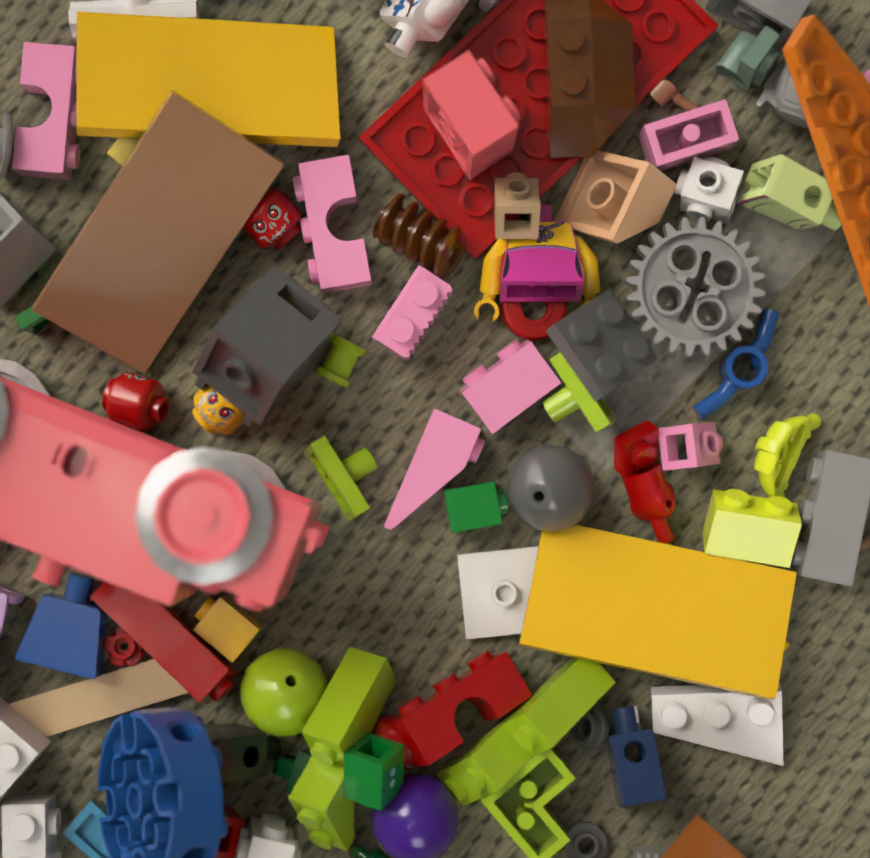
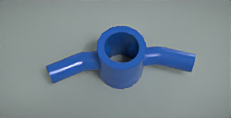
[692,308,780,420]

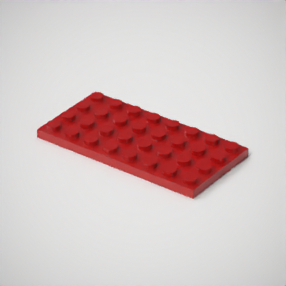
[358,0,718,261]

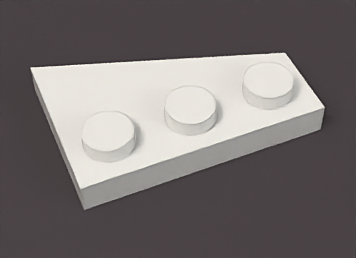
[651,682,784,766]

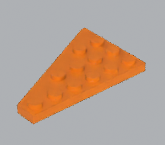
[782,14,870,308]

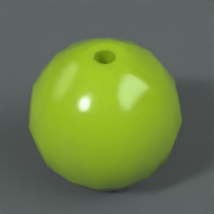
[240,648,327,736]

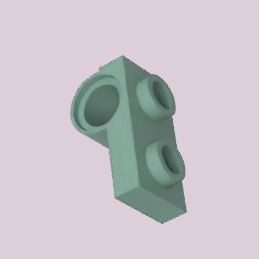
[715,25,780,94]

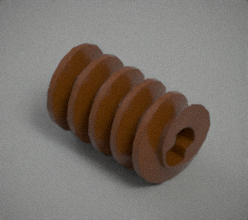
[372,193,467,280]

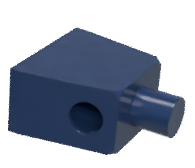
[606,705,667,807]

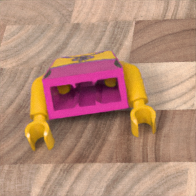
[474,203,601,322]

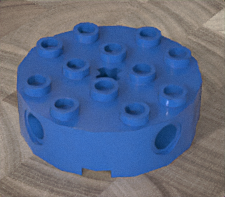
[98,707,228,858]

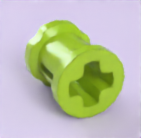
[314,335,366,389]

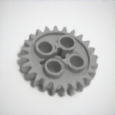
[624,217,766,357]

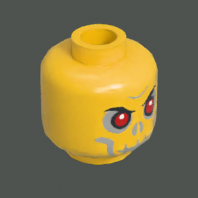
[192,385,246,435]

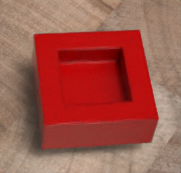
[614,420,659,478]

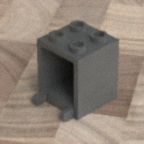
[192,265,343,427]

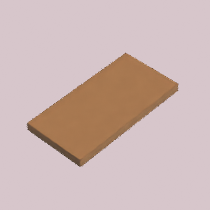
[32,90,284,374]

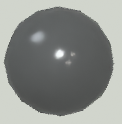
[507,445,595,532]

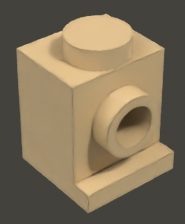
[494,172,541,239]

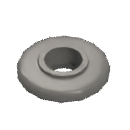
[0,112,13,180]

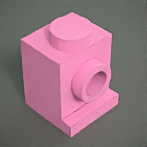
[659,422,723,471]

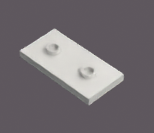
[457,546,538,639]

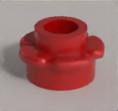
[104,626,144,667]

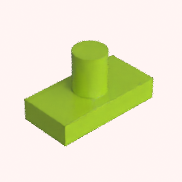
[543,352,617,432]
[304,435,377,521]

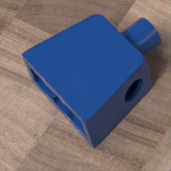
[15,573,108,679]

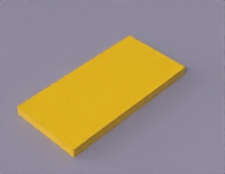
[76,11,340,147]
[519,525,797,700]

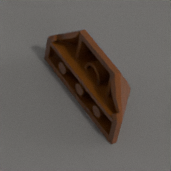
[543,0,635,159]

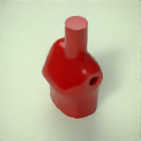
[621,464,675,544]

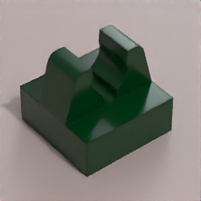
[272,748,312,794]

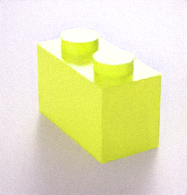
[702,489,802,568]

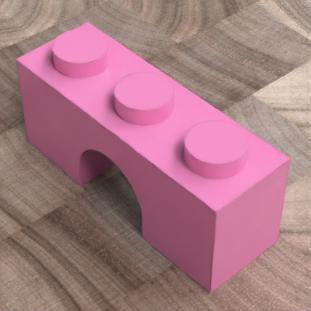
[12,42,81,180]
[293,155,372,294]

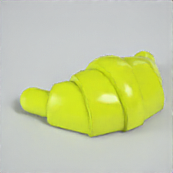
[754,413,822,498]

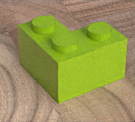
[481,747,576,858]

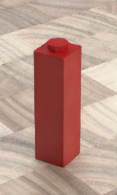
[90,581,238,704]

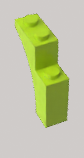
[288,647,397,851]
[436,657,616,806]

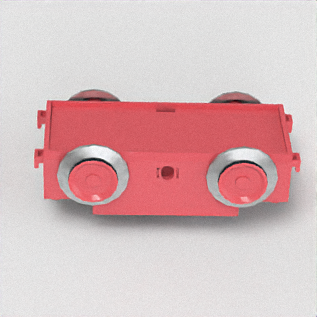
[0,359,331,612]

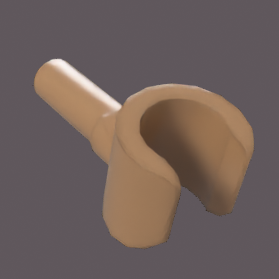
[648,80,699,112]

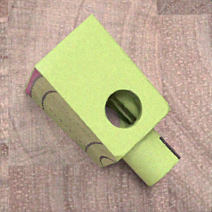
[736,154,841,231]

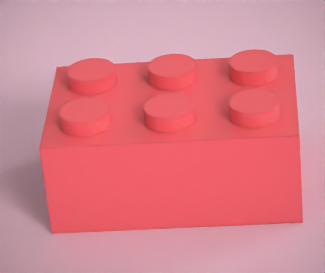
[423,50,520,179]

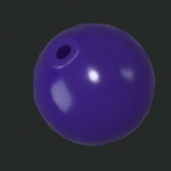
[371,773,460,858]

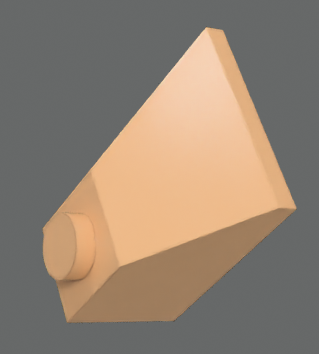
[554,150,677,244]

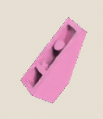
[384,409,485,530]

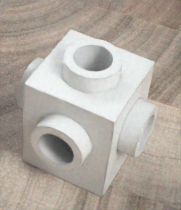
[675,157,744,224]

